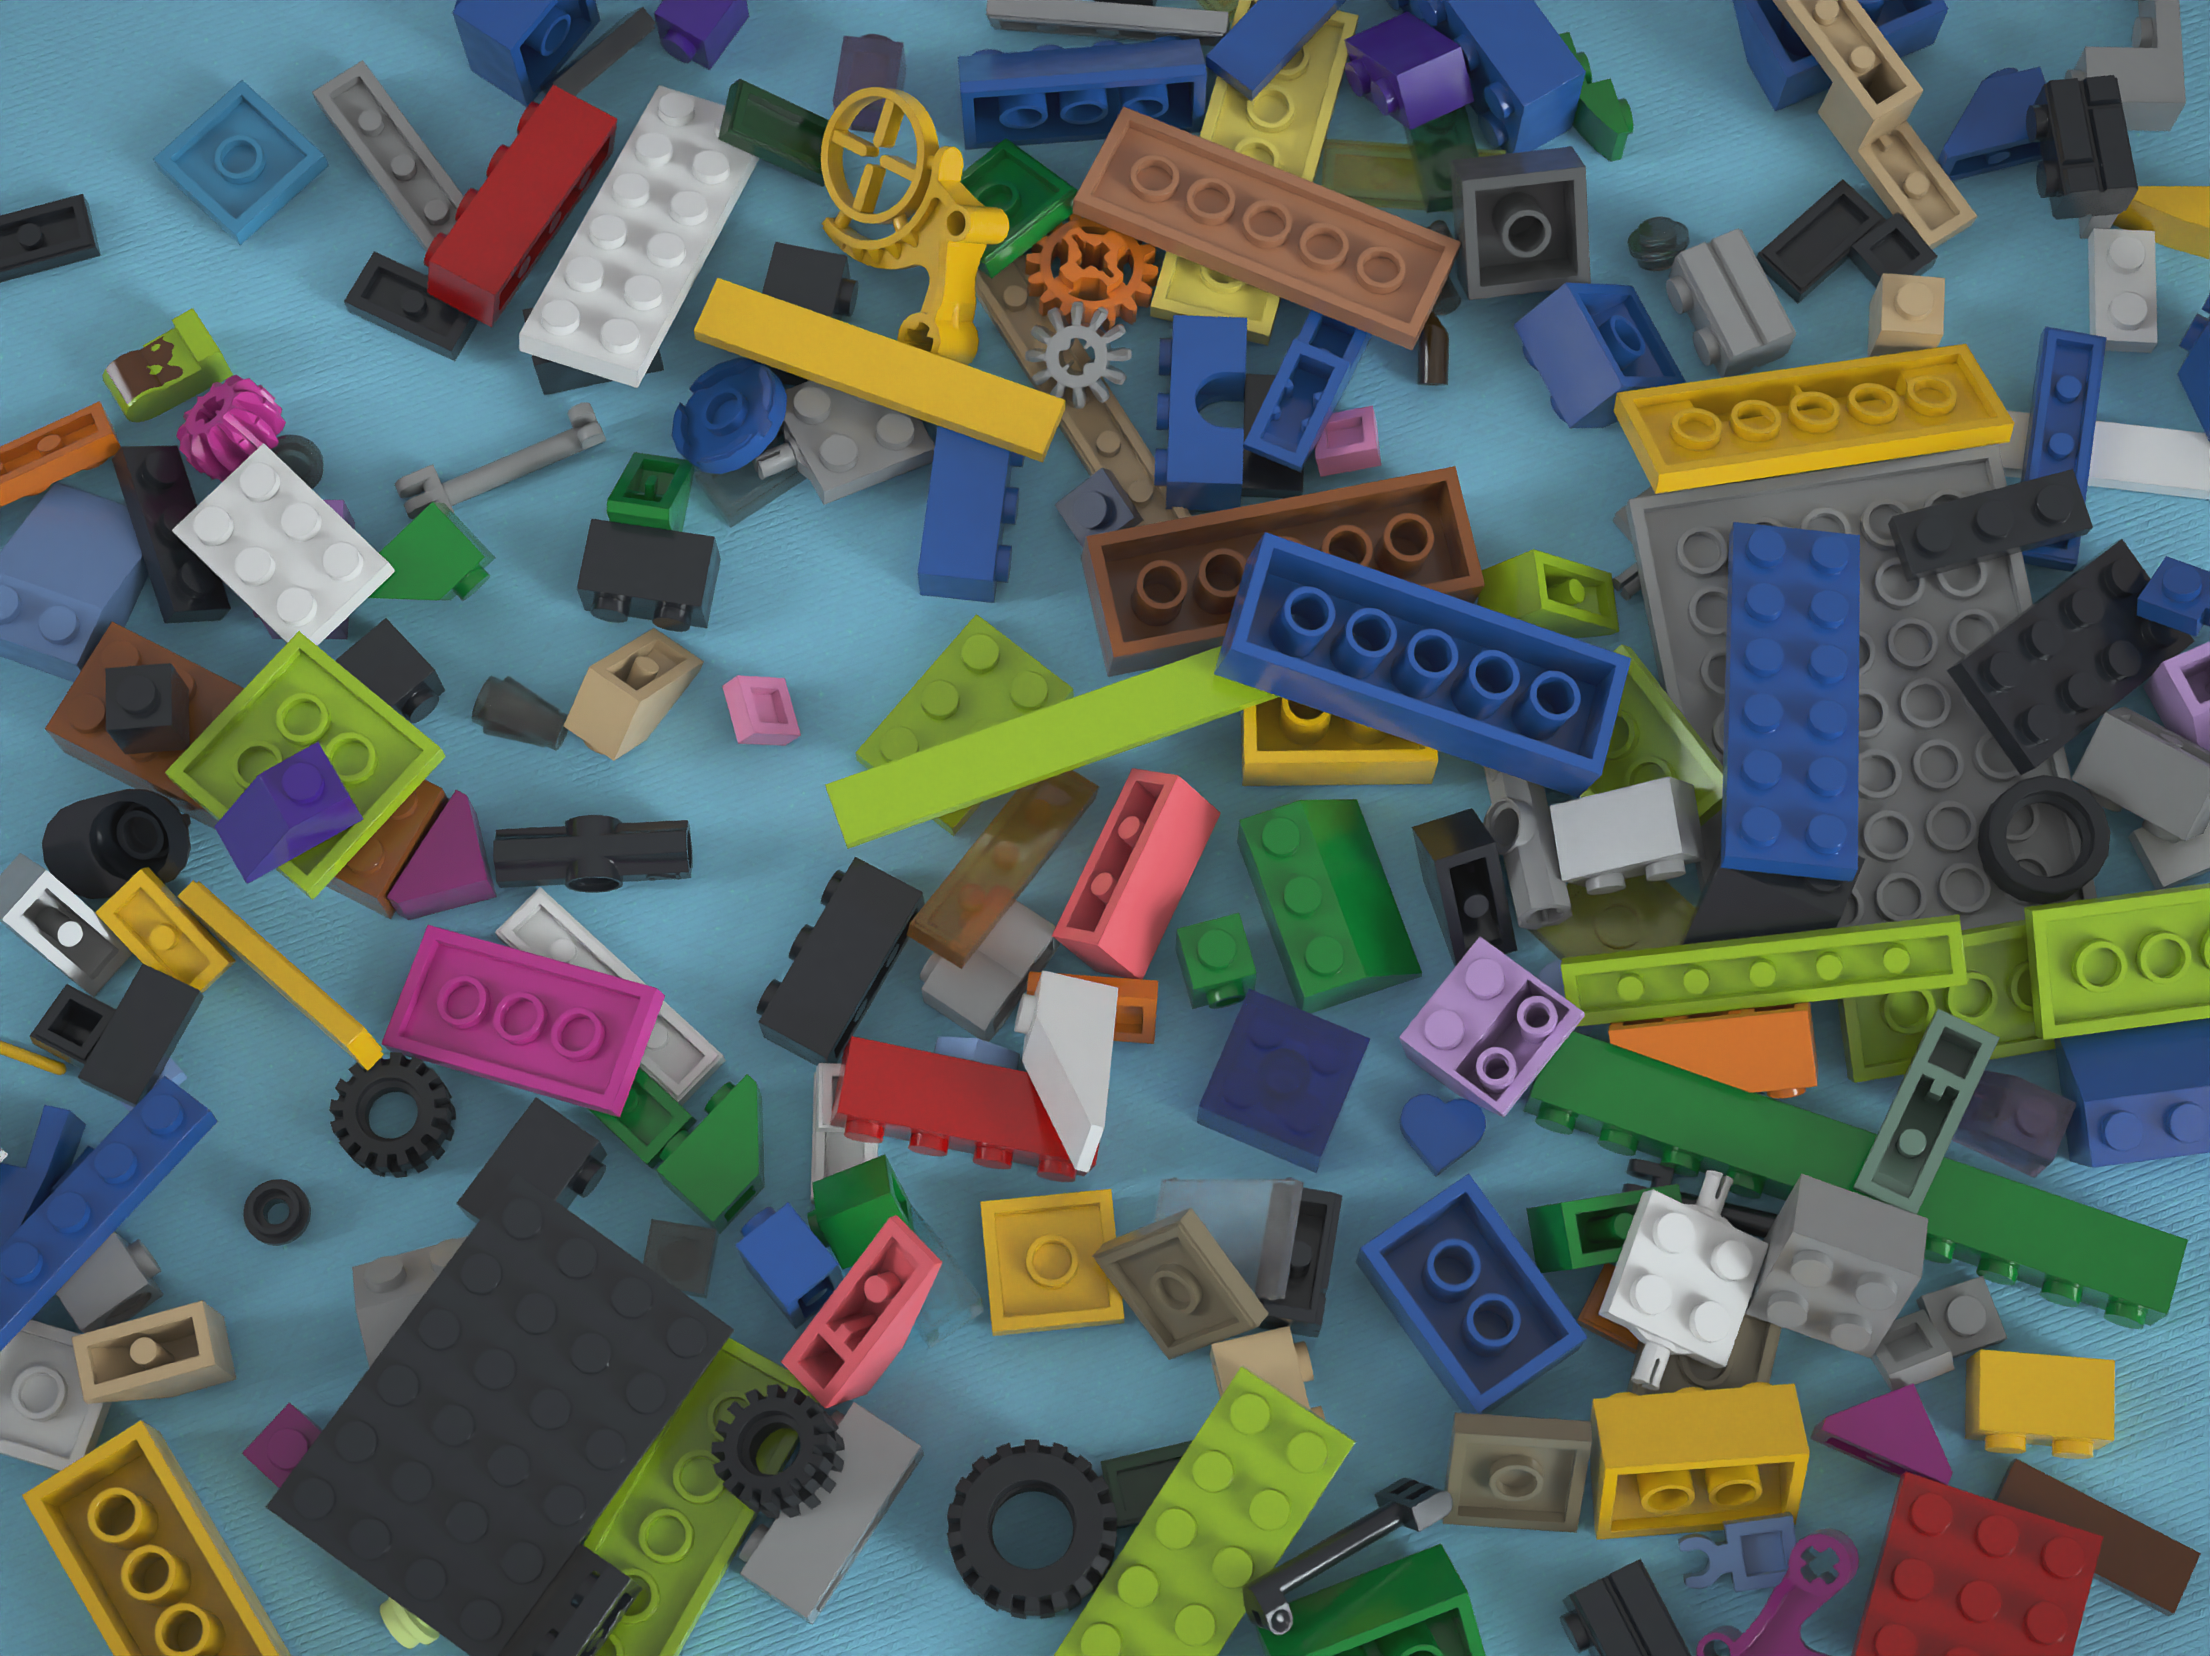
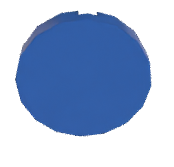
[672,357,787,474]

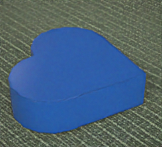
[1399,1094,1486,1177]

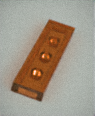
[907,770,1099,969]

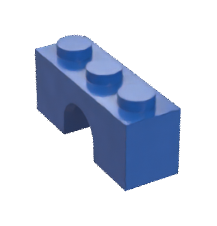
[1154,315,1247,511]

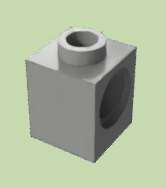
[56,1232,164,1333]

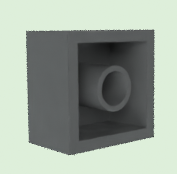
[1450,146,1591,300]

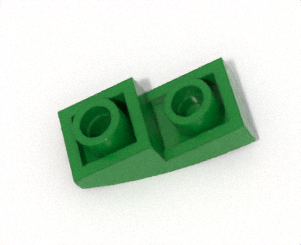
[1559,32,1634,162]

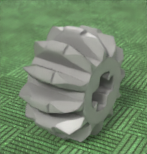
[1025,301,1132,408]

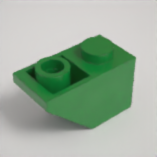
[656,1074,765,1234]

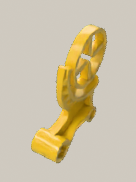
[821,87,1009,365]

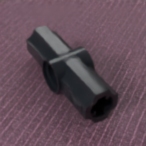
[493,815,693,893]

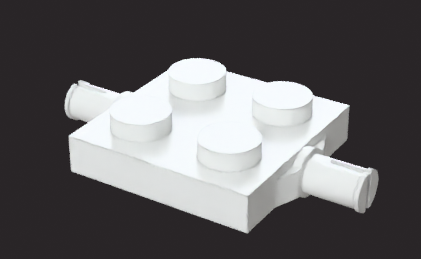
[1598,1170,1769,1390]

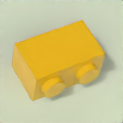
[1965,1349,2115,1459]

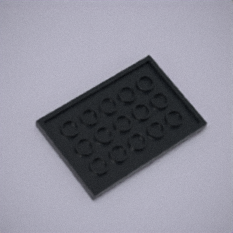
[266,1172,734,1656]

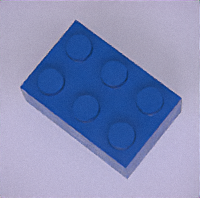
[1356,1173,1588,1414]

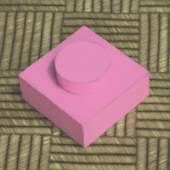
[1315,406,1381,477]
[722,675,801,746]

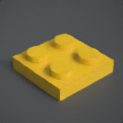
[980,1189,1124,1336]

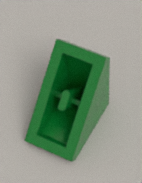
[607,452,695,532]

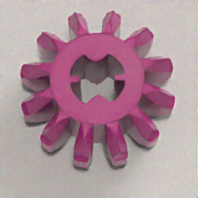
[176,375,286,482]

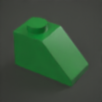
[368,502,495,601]
[1526,1183,1682,1273]

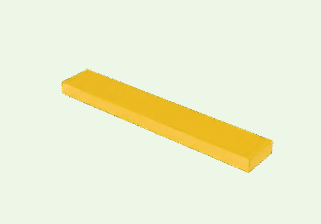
[694,278,1065,463]

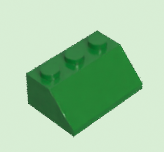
[1237,799,1423,1017]
[1255,1543,1486,1656]

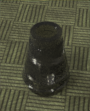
[471,676,568,751]

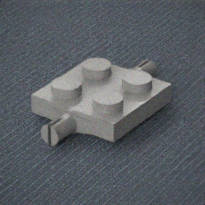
[752,380,935,505]

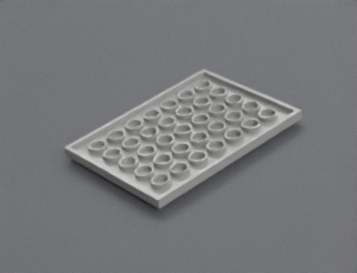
[1625,444,2097,930]

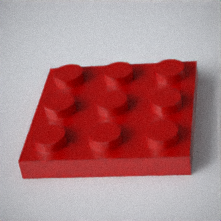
[1851,1472,2103,1656]

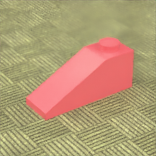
[781,1215,943,1409]

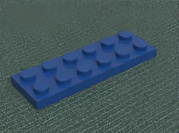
[1721,522,1860,882]

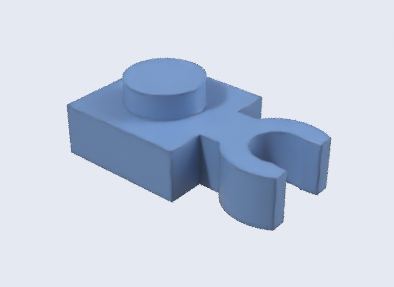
[1678,1512,1797,1592]

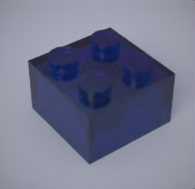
[1197,989,1371,1173]

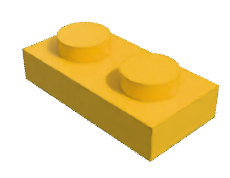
[95,867,236,994]

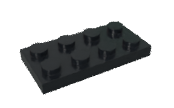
[1947,539,2194,775]

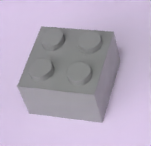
[1745,1174,1928,1358]

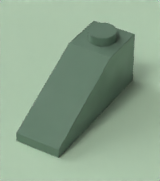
[1853,1009,2000,1214]

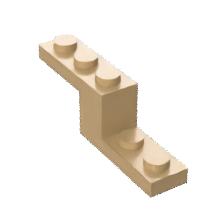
[1772,0,1977,250]

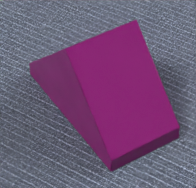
[387,790,497,920]
[1810,1383,1953,1485]

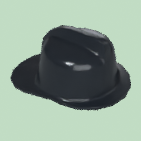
[42,789,191,899]

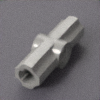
[1483,766,1572,930]

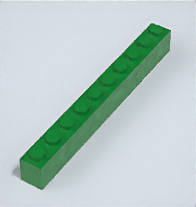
[1524,1031,2188,1329]

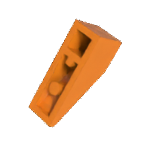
[1608,1002,1818,1099]

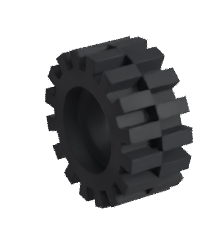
[330,1052,456,1178]
[711,1384,845,1519]

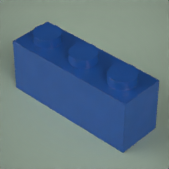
[918,426,1025,603]

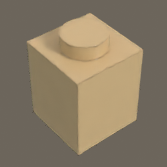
[1868,273,1945,357]

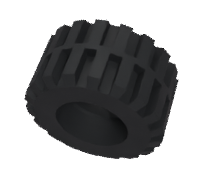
[947,1440,1117,1619]

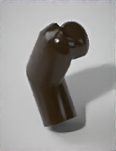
[1416,310,1449,386]

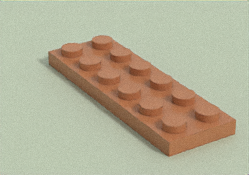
[1073,106,1461,351]

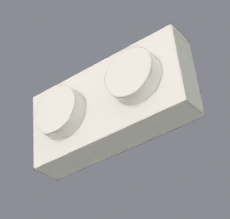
[2088,228,2158,353]

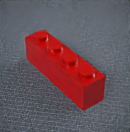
[424,85,617,328]
[830,1036,1109,1182]

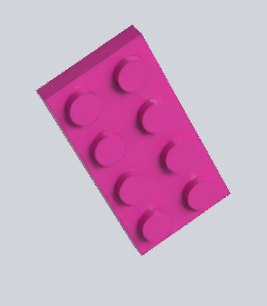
[381,925,665,1117]

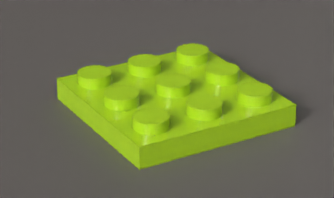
[165,631,446,900]

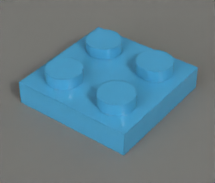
[153,80,329,245]

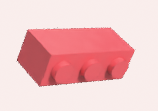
[1052,768,1221,979]

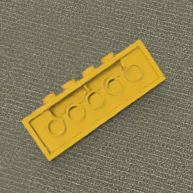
[1614,344,2015,494]

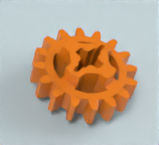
[1025,213,1158,333]

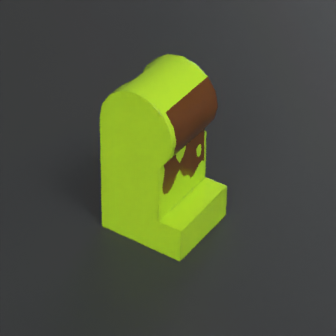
[102,308,233,422]

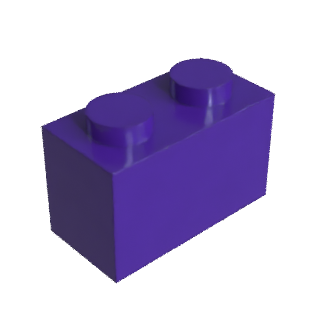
[1344,11,1474,130]

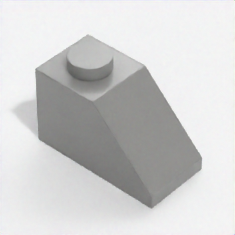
[0,853,133,997]

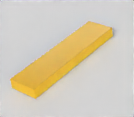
[177,880,384,1071]

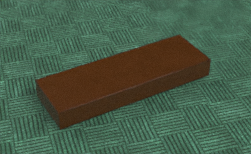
[1993,1459,2201,1616]

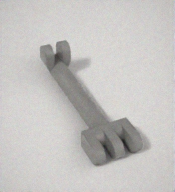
[395,402,606,519]

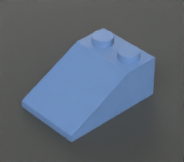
[0,482,149,682]

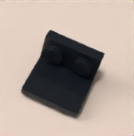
[499,1543,643,1656]

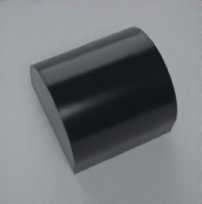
[30,984,116,1069]

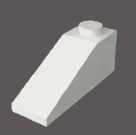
[1014,970,1118,1172]

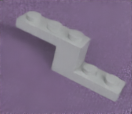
[2065,0,2186,239]

